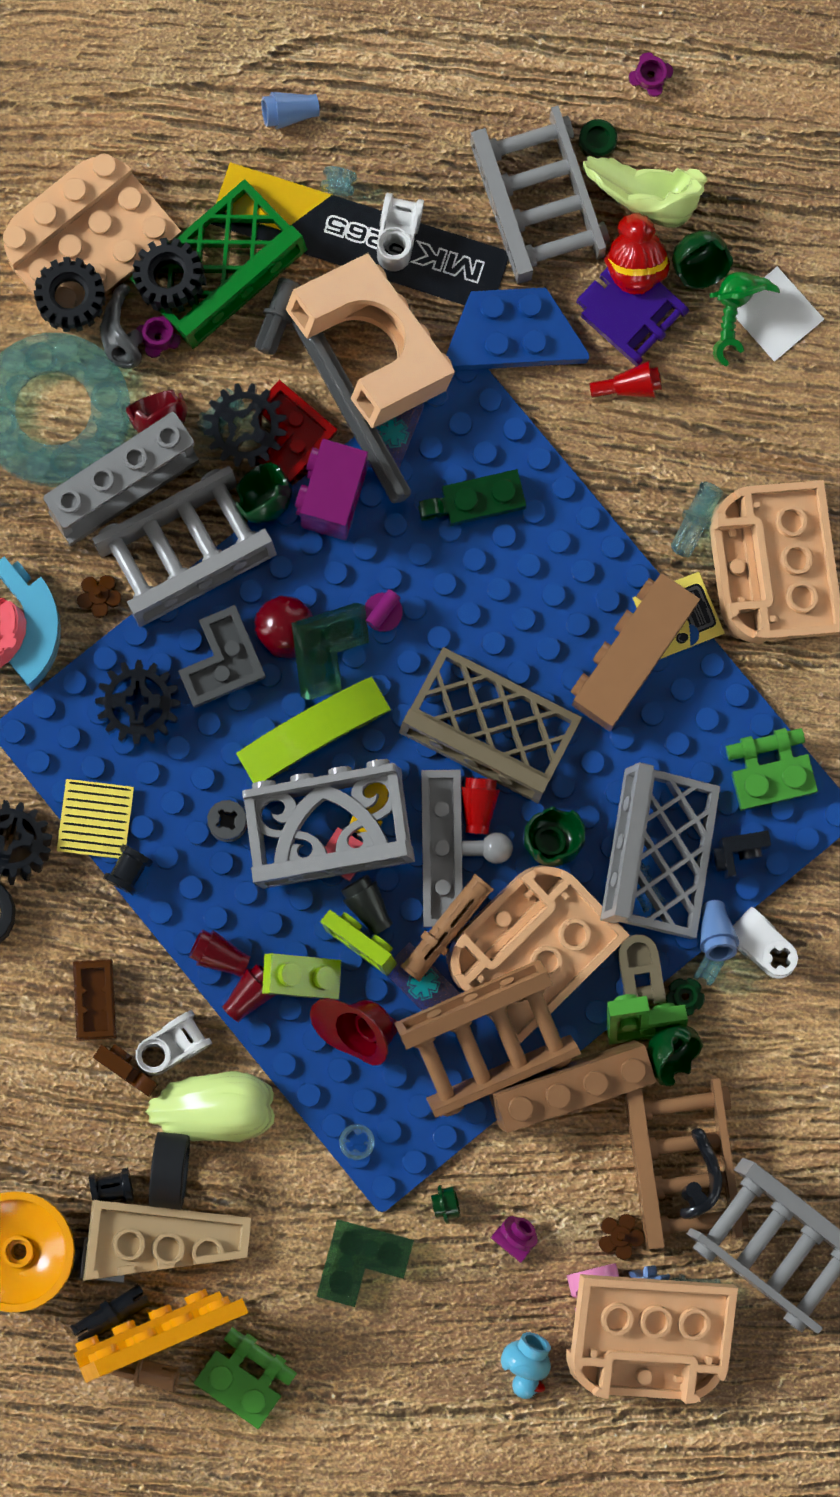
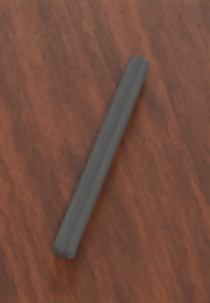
[291,319,411,503]

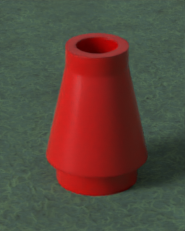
[461,777,500,834]

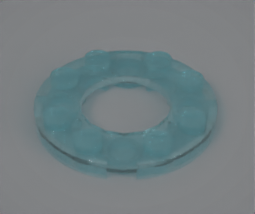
[0,333,130,487]

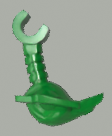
[710,272,780,367]

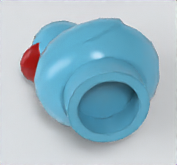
[501,1332,551,1399]

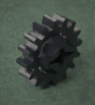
[203,383,288,467]
[95,660,181,746]
[0,800,52,885]

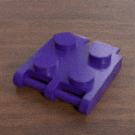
[576,267,690,366]

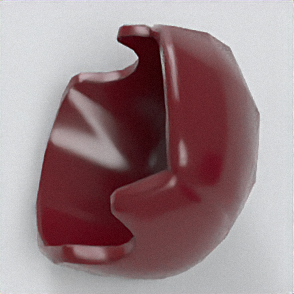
[126,390,188,433]
[254,595,316,658]

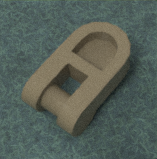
[618,935,666,1004]

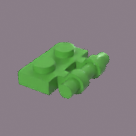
[725,728,818,811]
[194,1327,297,1429]

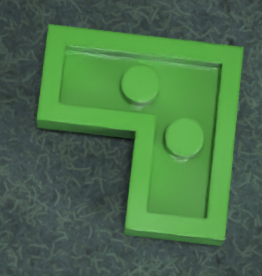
[607,994,688,1045]

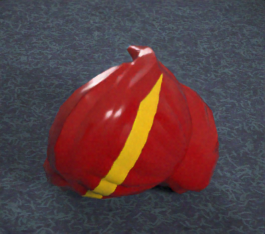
[604,213,670,294]

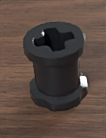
[103,844,153,896]
[89,1168,134,1203]

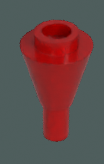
[589,361,662,398]

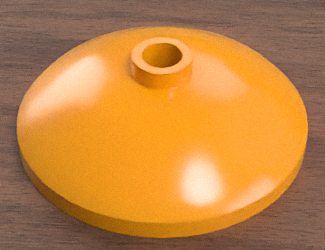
[0,1192,75,1312]

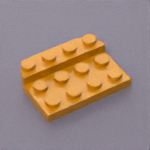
[73,1288,248,1383]

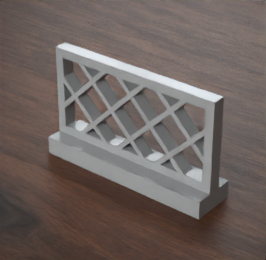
[600,762,720,939]

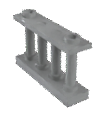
[470,106,610,284]
[92,466,277,627]
[686,1158,840,1334]

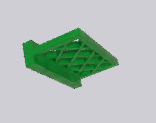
[130,179,308,349]

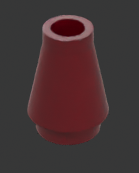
[189,929,251,977]
[222,963,275,1023]

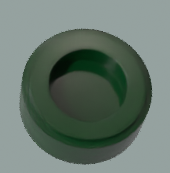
[579,119,617,158]

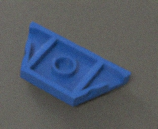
[446,287,589,371]

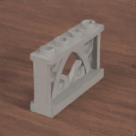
[43,412,199,546]
[242,759,415,889]

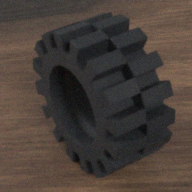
[132,238,206,314]
[34,257,106,332]

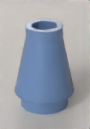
[261,92,320,130]
[700,900,739,961]

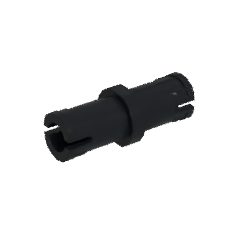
[70,1283,151,1342]

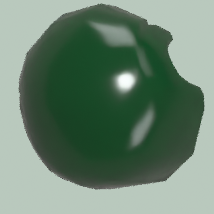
[671,230,733,289]
[235,462,293,524]
[524,806,585,867]
[646,1025,703,1087]

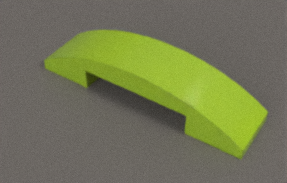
[236,676,391,783]

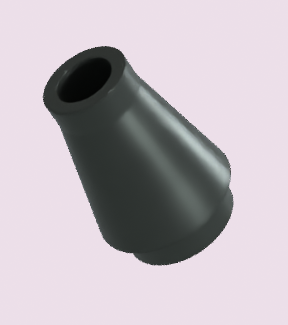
[341,875,393,936]

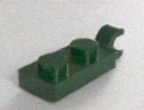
[418,469,527,526]

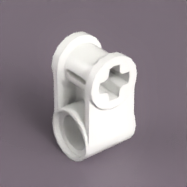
[377,192,424,271]
[733,907,798,979]
[136,1010,212,1076]

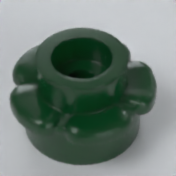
[666,978,705,1016]
[431,1185,461,1224]

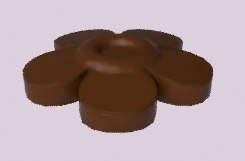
[77,575,122,618]
[599,1214,644,1260]

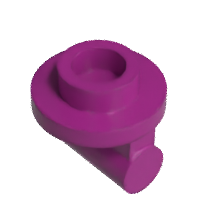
[364,589,403,632]
[490,1216,538,1263]

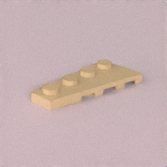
[83,1200,251,1281]

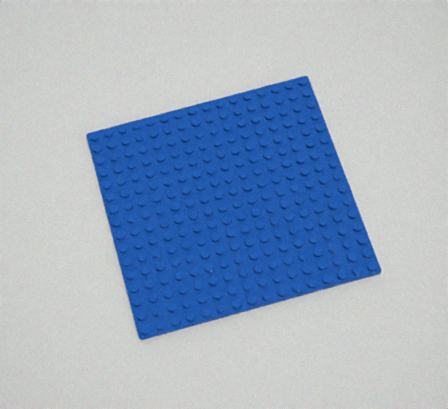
[0,369,840,1212]

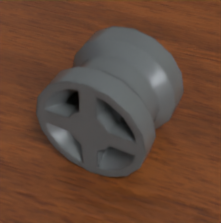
[207,800,247,842]

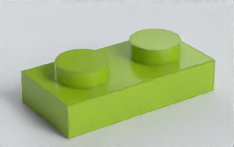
[320,910,397,977]
[262,953,341,1000]

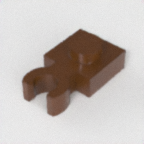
[93,1044,158,1097]

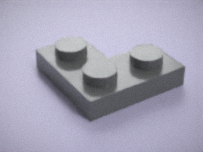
[178,605,266,708]

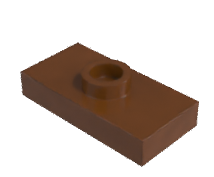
[73,959,117,1041]

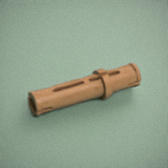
[400,873,494,982]

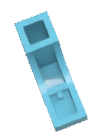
[0,556,61,691]

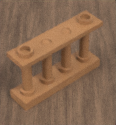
[394,959,581,1118]
[624,1078,749,1250]

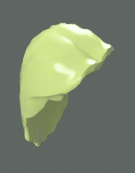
[582,156,707,228]
[146,1071,275,1142]

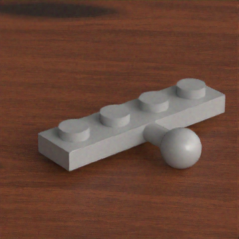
[421,770,513,928]

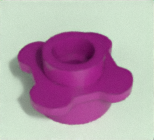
[628,52,673,97]
[136,316,180,358]

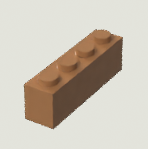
[571,573,700,732]
[489,1040,656,1133]

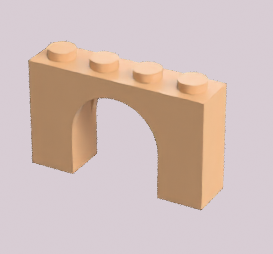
[286,253,455,429]

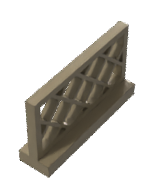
[399,647,582,804]

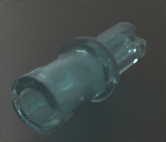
[671,481,723,558]

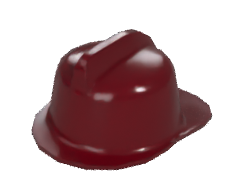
[310,998,398,1065]

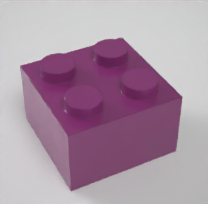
[295,439,368,541]

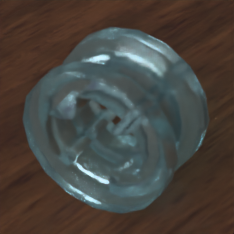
[320,166,357,196]
[693,955,725,987]
[339,1124,375,1160]

